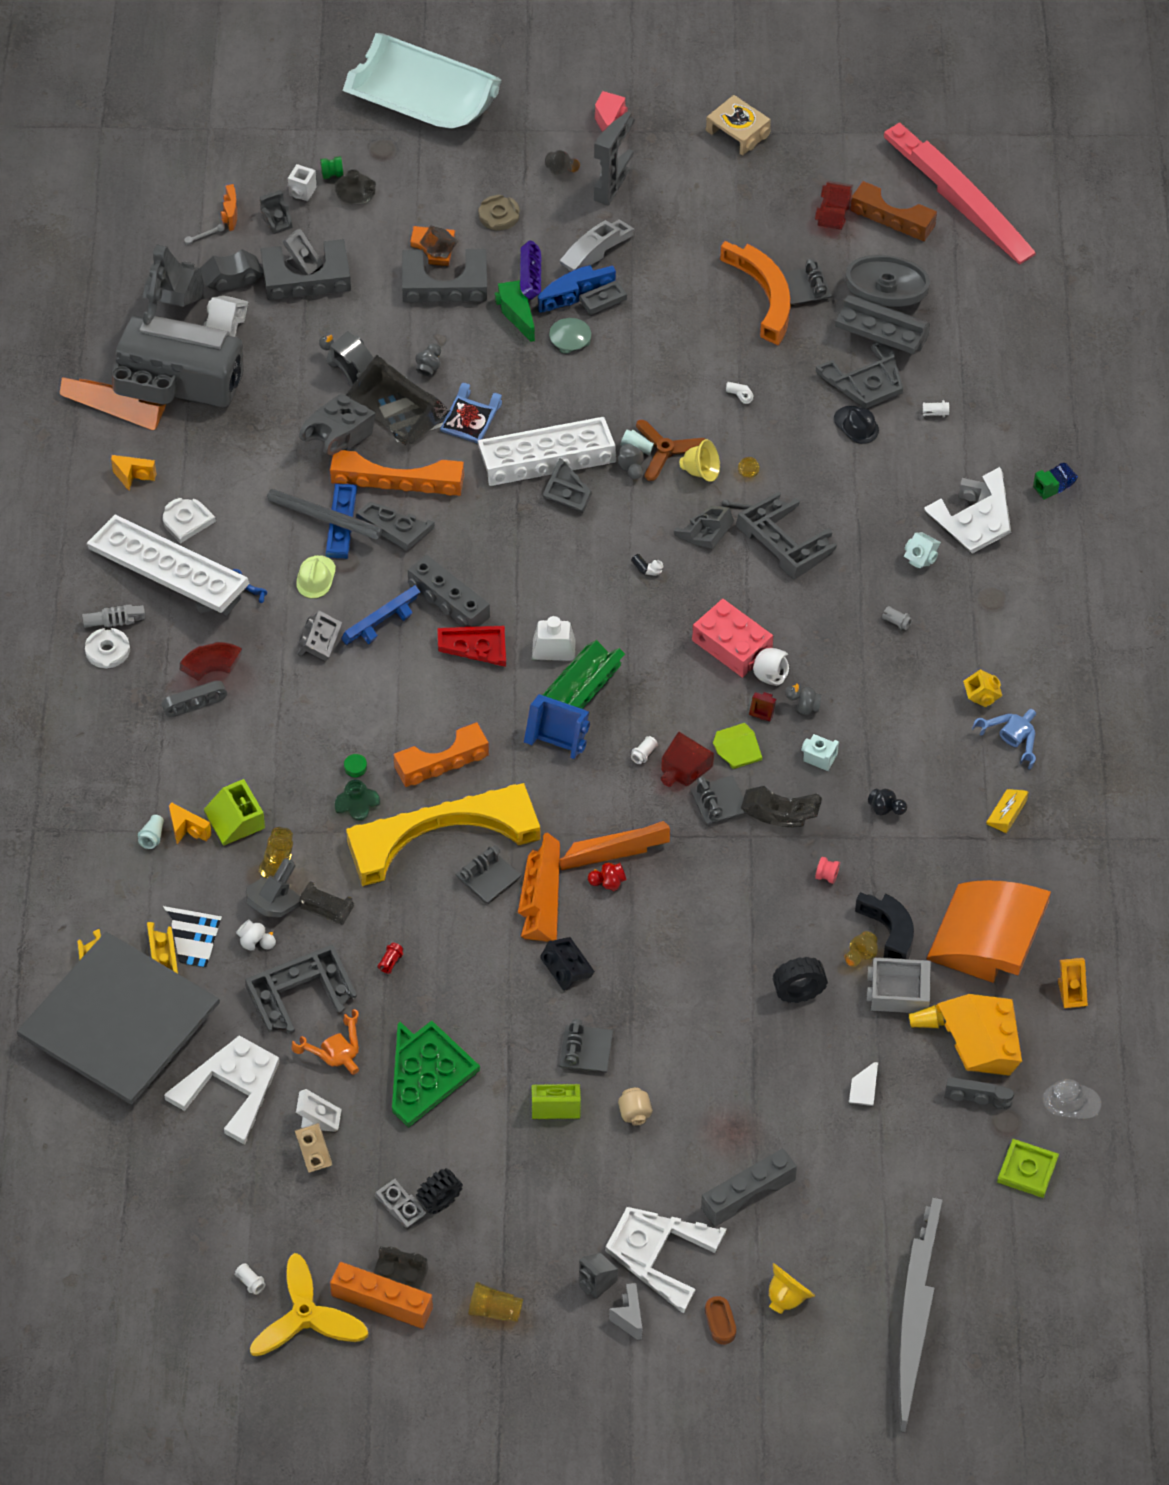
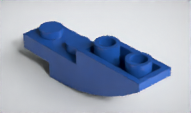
[538,265,616,313]

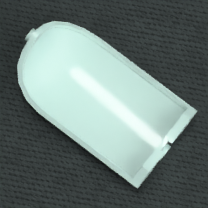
[343,33,502,128]

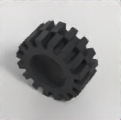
[416,1168,463,1214]

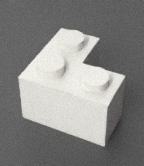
[203,296,248,337]

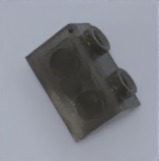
[373,1246,428,1290]

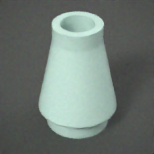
[620,430,654,455]
[138,815,164,849]

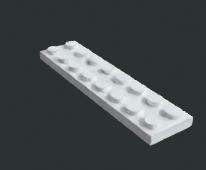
[87,515,249,613]

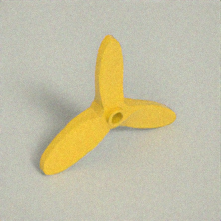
[250,1253,368,1356]

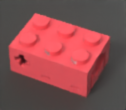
[692,599,773,678]

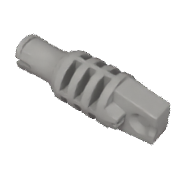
[82,605,145,628]

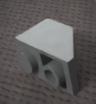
[579,1253,618,1299]

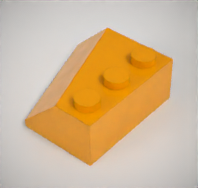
[936,994,1022,1076]

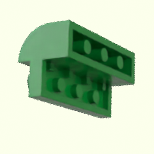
[542,640,625,709]

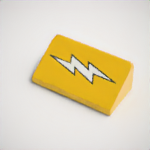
[986,789,1029,834]

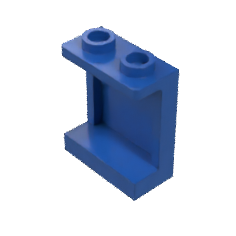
[524,694,590,759]

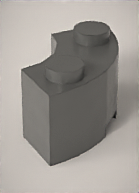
[200,249,264,291]
[330,331,381,395]

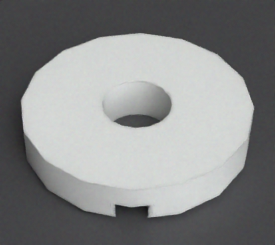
[85,628,130,669]

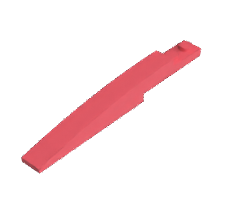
[884,123,1036,265]

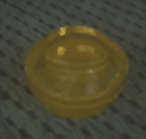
[738,457,760,478]

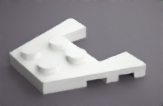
[924,467,1011,554]

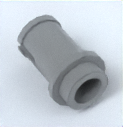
[882,606,912,630]

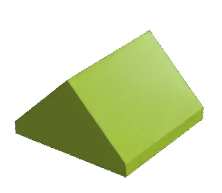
[532,1084,581,1119]

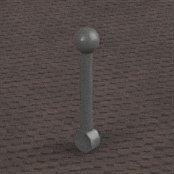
[721,499,753,509]

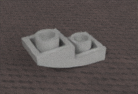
[375,1179,426,1229]

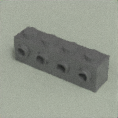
[408,555,490,627]

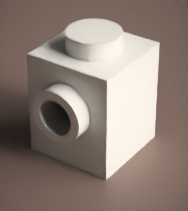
[288,164,317,201]

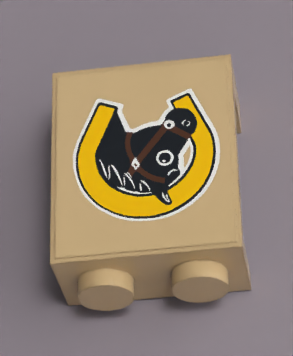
[706,95,771,155]

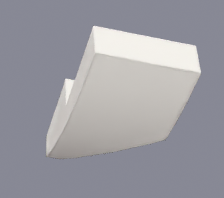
[849,1062,878,1106]

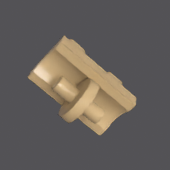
[295,1123,332,1172]

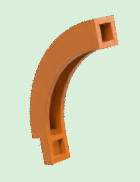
[720,241,790,346]

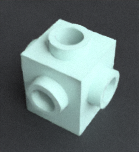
[904,532,941,568]

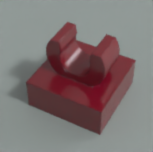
[749,692,776,722]

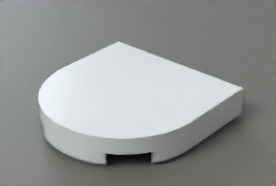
[163,498,216,544]

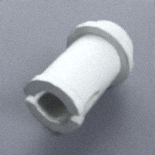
[923,400,949,418]
[631,736,658,764]
[235,1263,266,1295]

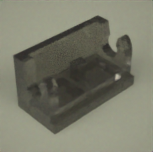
[300,881,354,925]

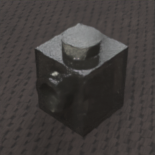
[419,226,458,258]

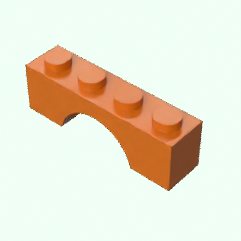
[393,722,489,787]

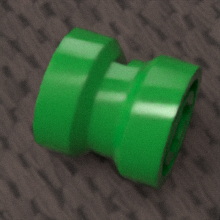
[320,156,344,179]

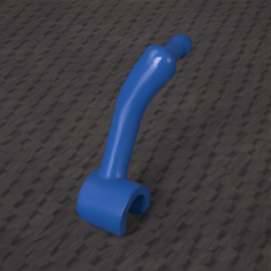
[233,569,267,603]

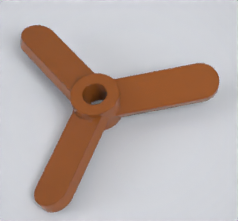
[636,420,705,481]

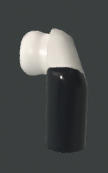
[631,554,663,576]

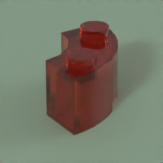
[815,181,853,230]
[179,642,242,681]

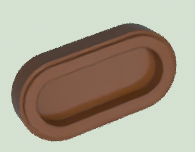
[705,1296,736,1345]

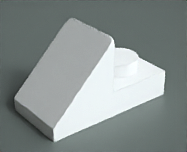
[296,1089,341,1132]

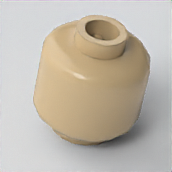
[618,1088,652,1126]

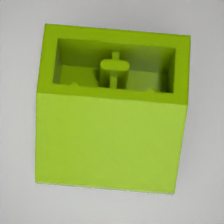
[204,779,265,846]

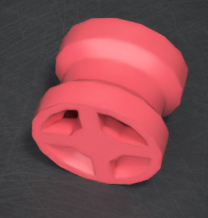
[815,857,840,884]

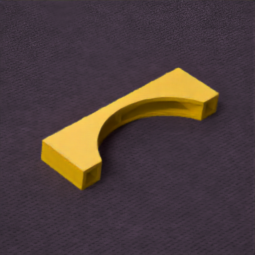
[346,783,541,886]

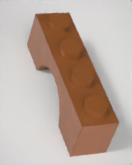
[850,181,937,242]

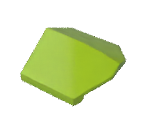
[713,723,762,769]

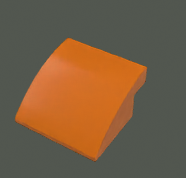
[927,880,1051,983]

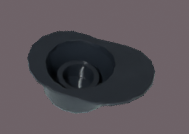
[834,406,879,444]

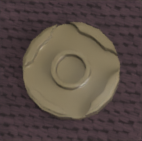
[478,195,520,231]

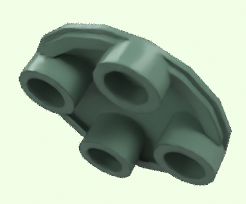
[549,318,591,354]

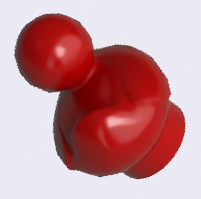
[587,862,627,891]

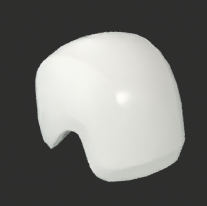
[753,648,789,686]

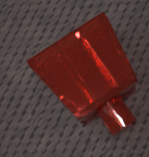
[661,732,714,787]

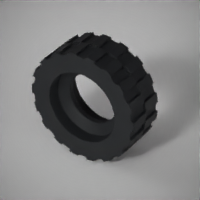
[773,957,828,1003]

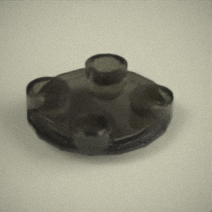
[335,169,376,205]

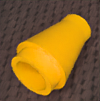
[909,1005,944,1028]

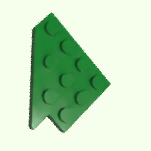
[392,1020,480,1128]

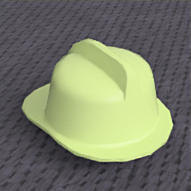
[296,556,336,598]

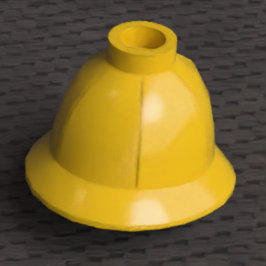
[769,1263,815,1314]

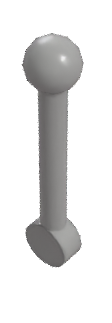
[184,224,225,245]

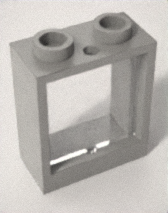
[867,958,931,1013]

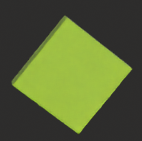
[997,1139,1059,1198]

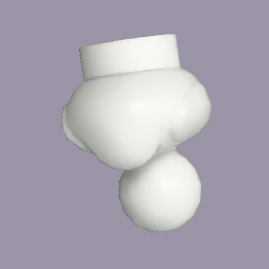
[236,919,276,951]

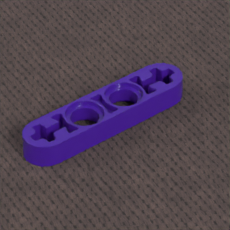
[520,240,541,300]

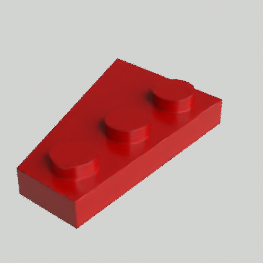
[437,626,506,667]

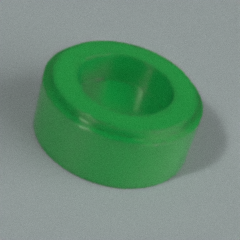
[344,754,367,777]

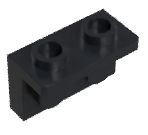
[540,937,595,991]

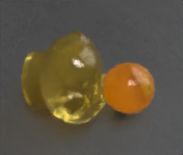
[844,931,878,967]

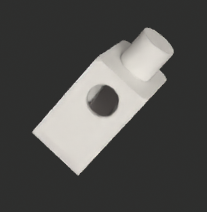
[532,616,575,661]

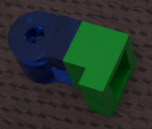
[1033,463,1078,500]

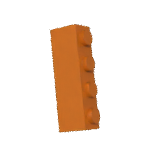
[330,1262,433,1329]

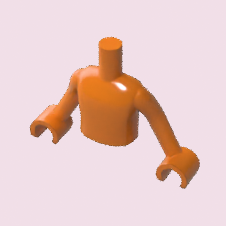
[291,1009,359,1075]

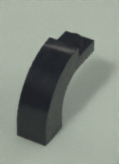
[855,892,914,960]

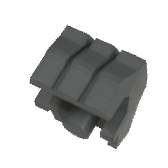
[260,190,293,234]

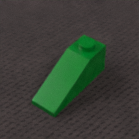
[494,280,535,342]

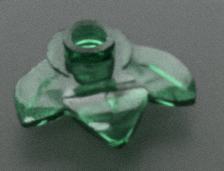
[335,779,380,821]

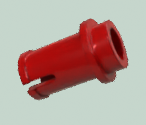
[377,942,403,974]

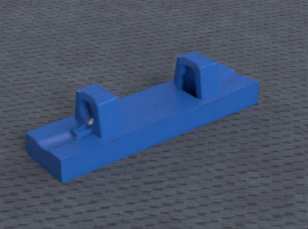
[341,585,420,645]

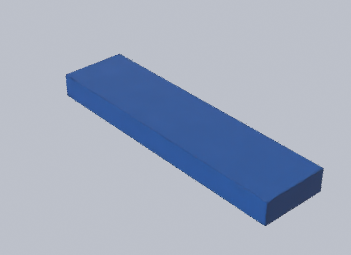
[326,483,357,559]

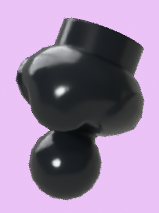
[868,788,908,816]

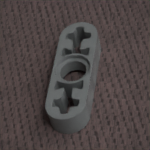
[161,681,227,717]

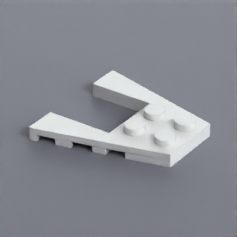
[164,1036,279,1145]
[605,1207,726,1313]

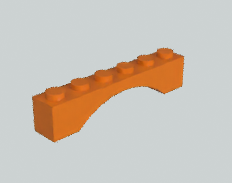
[330,450,464,496]

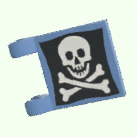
[440,383,502,443]

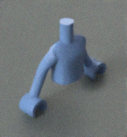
[972,709,1036,770]

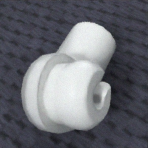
[726,382,753,404]

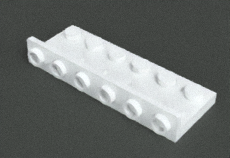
[478,417,616,486]

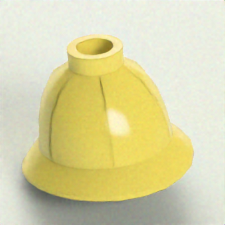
[680,439,720,482]

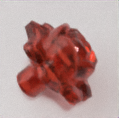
[456,404,482,427]

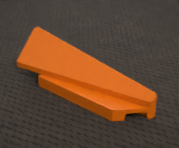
[560,821,670,870]
[518,833,560,942]

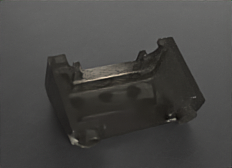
[345,355,450,446]

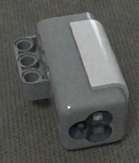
[112,315,244,408]

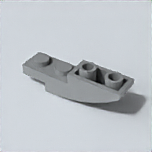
[560,219,634,271]

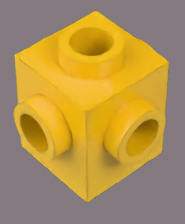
[963,669,1002,707]

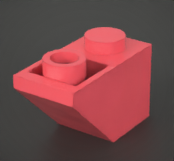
[595,91,628,132]

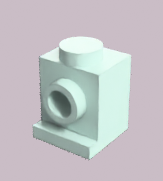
[802,734,839,771]

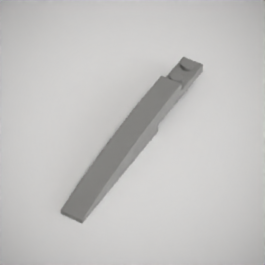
[899,1198,942,1432]

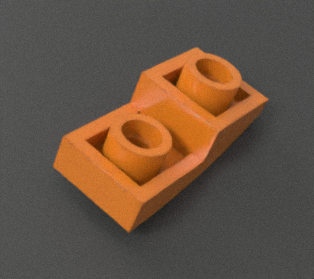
[221,184,238,231]

